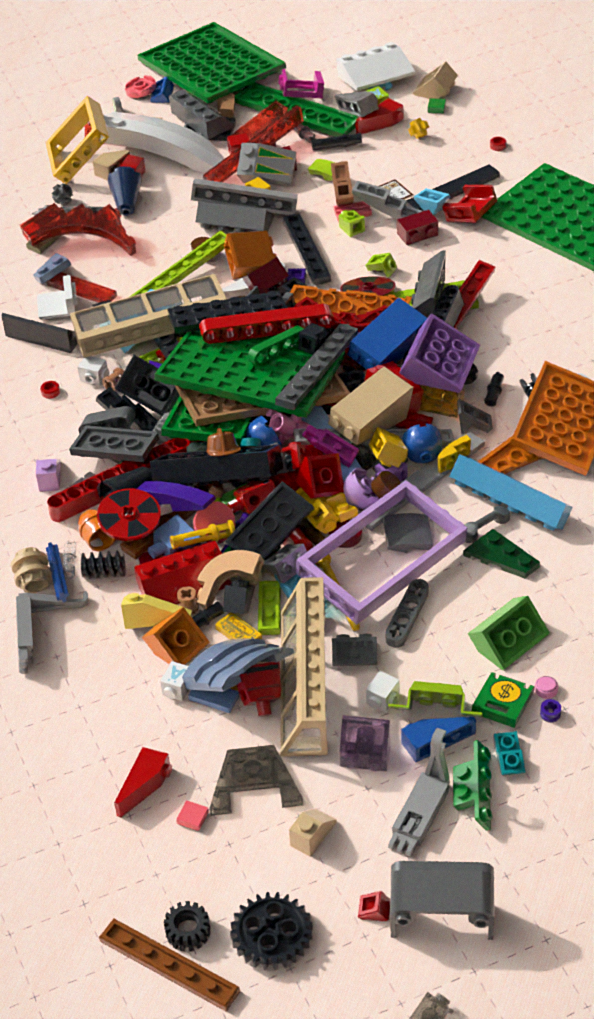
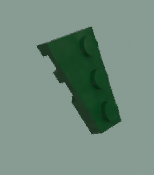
[463,529,540,579]

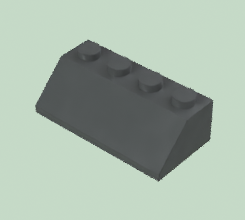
[169,90,235,139]
[195,201,274,233]
[411,250,446,318]

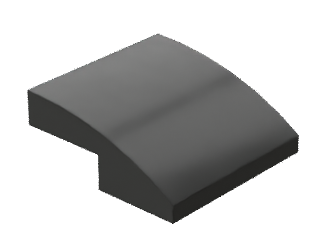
[383,513,433,553]

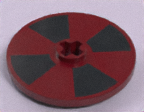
[340,276,396,296]

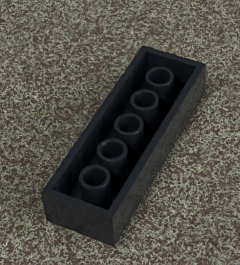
[150,444,283,486]

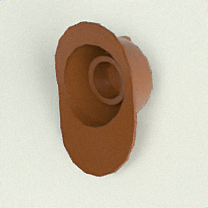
[206,428,241,456]

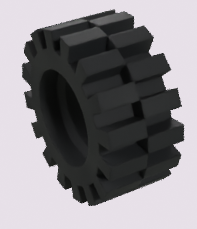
[163,901,211,952]

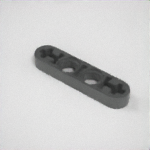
[385,579,429,648]

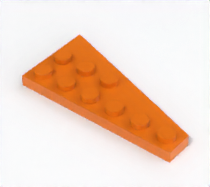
[290,285,412,315]

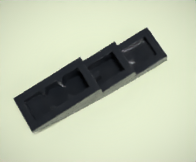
[95,387,158,431]

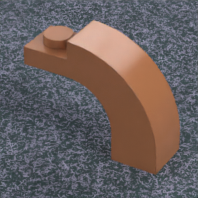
[331,161,354,205]

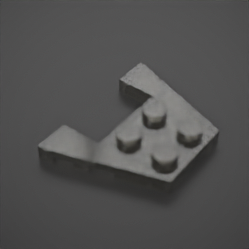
[209,745,303,816]

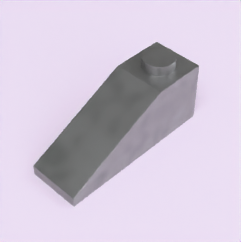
[334,91,379,117]

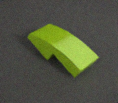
[307,159,335,181]

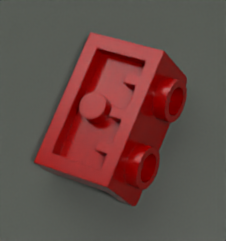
[282,442,323,470]

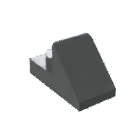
[457,399,493,434]

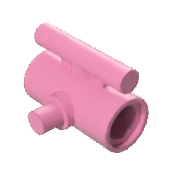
[266,409,309,445]

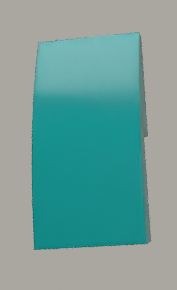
[493,731,526,776]

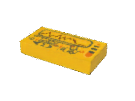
[215,613,262,639]

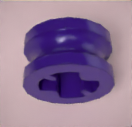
[540,699,561,723]

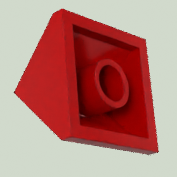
[295,453,344,499]

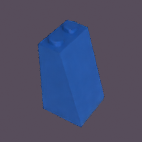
[347,298,427,370]

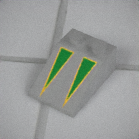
[237,143,296,185]

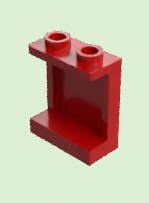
[442,185,498,223]

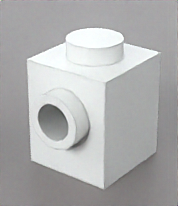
[77,356,109,386]
[366,671,400,713]

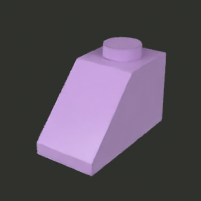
[35,459,61,492]

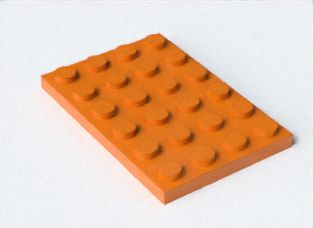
[510,361,594,476]

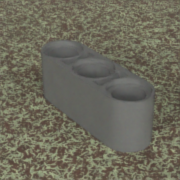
[78,406,136,434]

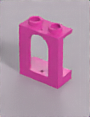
[279,69,324,99]

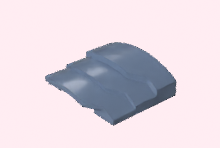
[182,638,294,692]

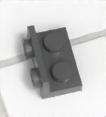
[332,634,378,666]

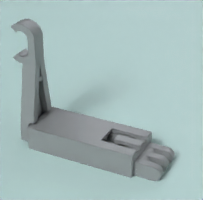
[16,591,88,674]
[388,728,450,857]

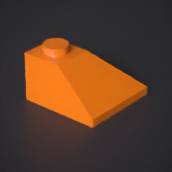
[142,607,209,665]

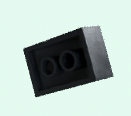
[114,354,180,416]

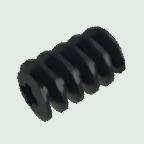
[81,550,126,579]

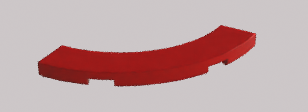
[294,296,388,332]

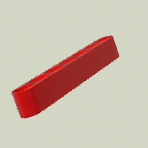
[199,304,335,344]

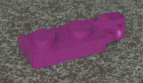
[302,424,360,468]

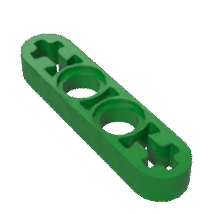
[247,325,307,366]

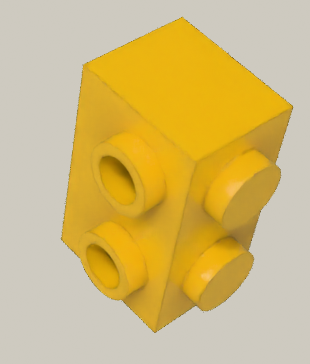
[368,427,408,468]

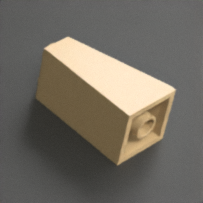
[328,367,413,445]

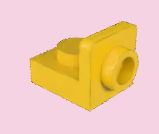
[325,492,359,522]

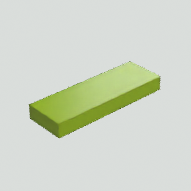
[258,581,281,635]

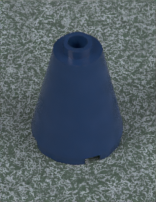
[107,166,142,216]

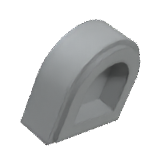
[112,97,123,113]

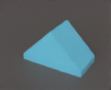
[414,188,450,215]

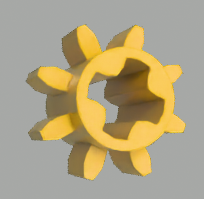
[408,118,430,139]

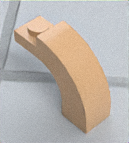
[197,550,264,609]

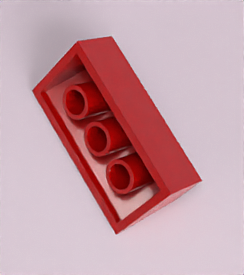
[134,540,231,605]

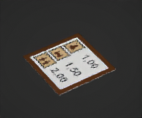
[379,179,414,199]

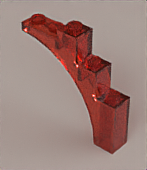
[19,202,137,256]

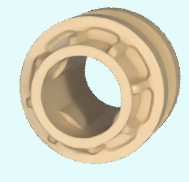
[11,547,52,593]

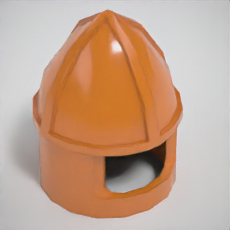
[78,510,116,551]

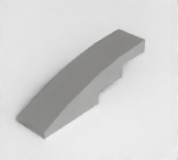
[352,180,422,219]

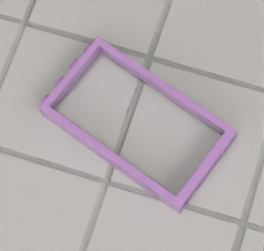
[296,480,468,624]

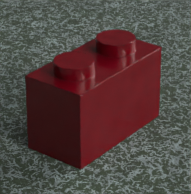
[397,210,438,245]
[243,257,289,294]

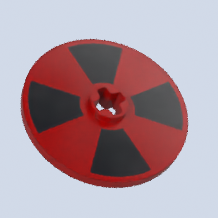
[97,488,161,541]

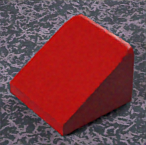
[358,890,390,921]

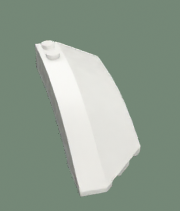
[100,112,228,175]

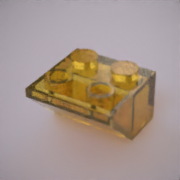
[419,384,464,418]

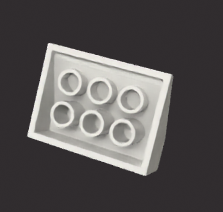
[336,42,416,91]

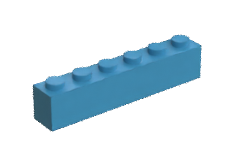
[449,454,573,531]

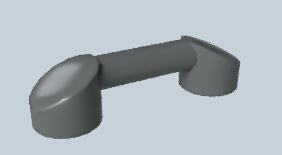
[465,506,510,543]

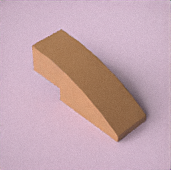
[217,93,235,118]

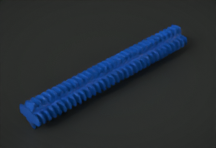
[46,542,69,602]

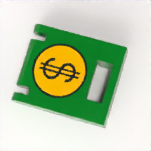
[471,672,535,728]

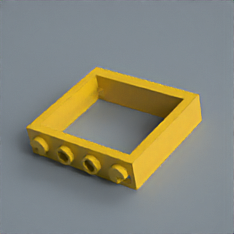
[45,95,109,184]

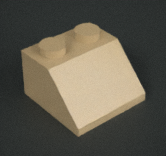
[413,61,458,99]

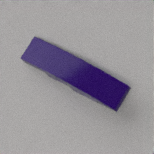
[137,481,216,511]

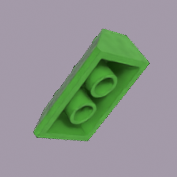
[467,596,550,670]

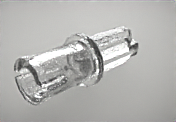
[61,540,78,579]

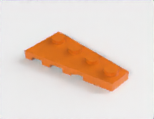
[478,436,542,474]

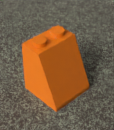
[224,231,277,279]

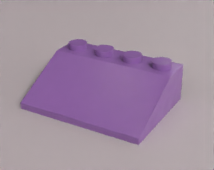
[399,313,480,393]

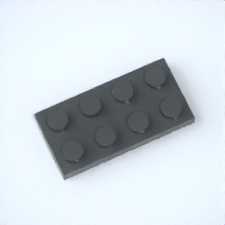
[69,426,159,462]

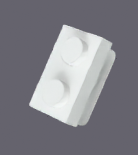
[36,275,78,320]

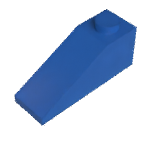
[401,716,476,763]

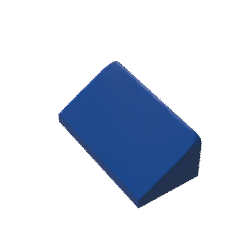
[150,77,174,103]

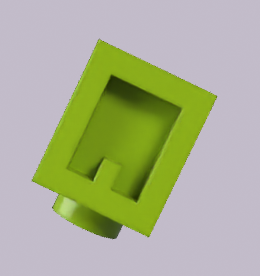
[365,252,397,277]

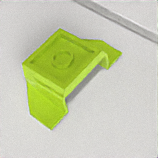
[388,681,483,717]

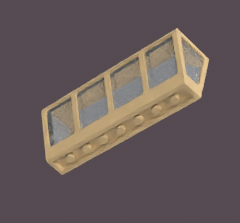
[70,274,226,358]
[281,577,328,756]

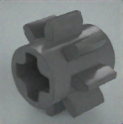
[51,183,73,205]

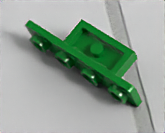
[453,740,493,831]

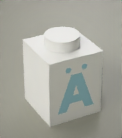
[160,661,189,702]

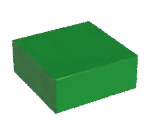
[427,98,446,114]

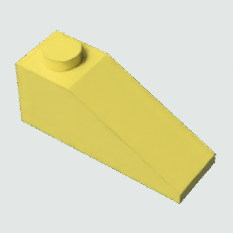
[121,593,192,629]

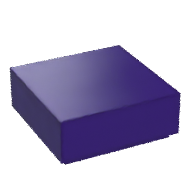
[287,268,306,283]

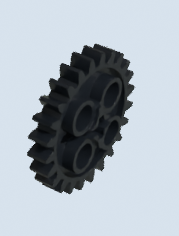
[230,892,313,970]

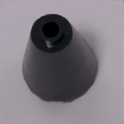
[97,466,153,498]

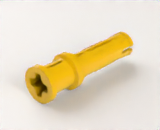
[170,520,235,549]

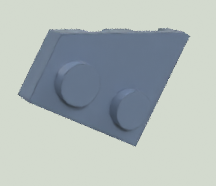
[33,253,72,284]

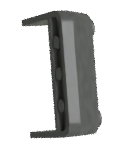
[390,861,494,940]

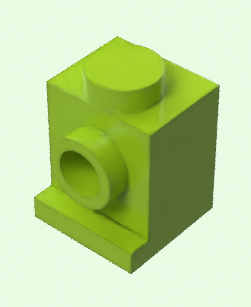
[339,209,365,237]

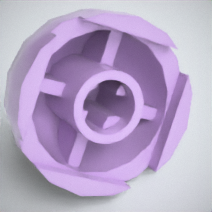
[343,468,380,510]

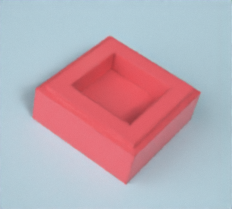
[176,800,209,831]

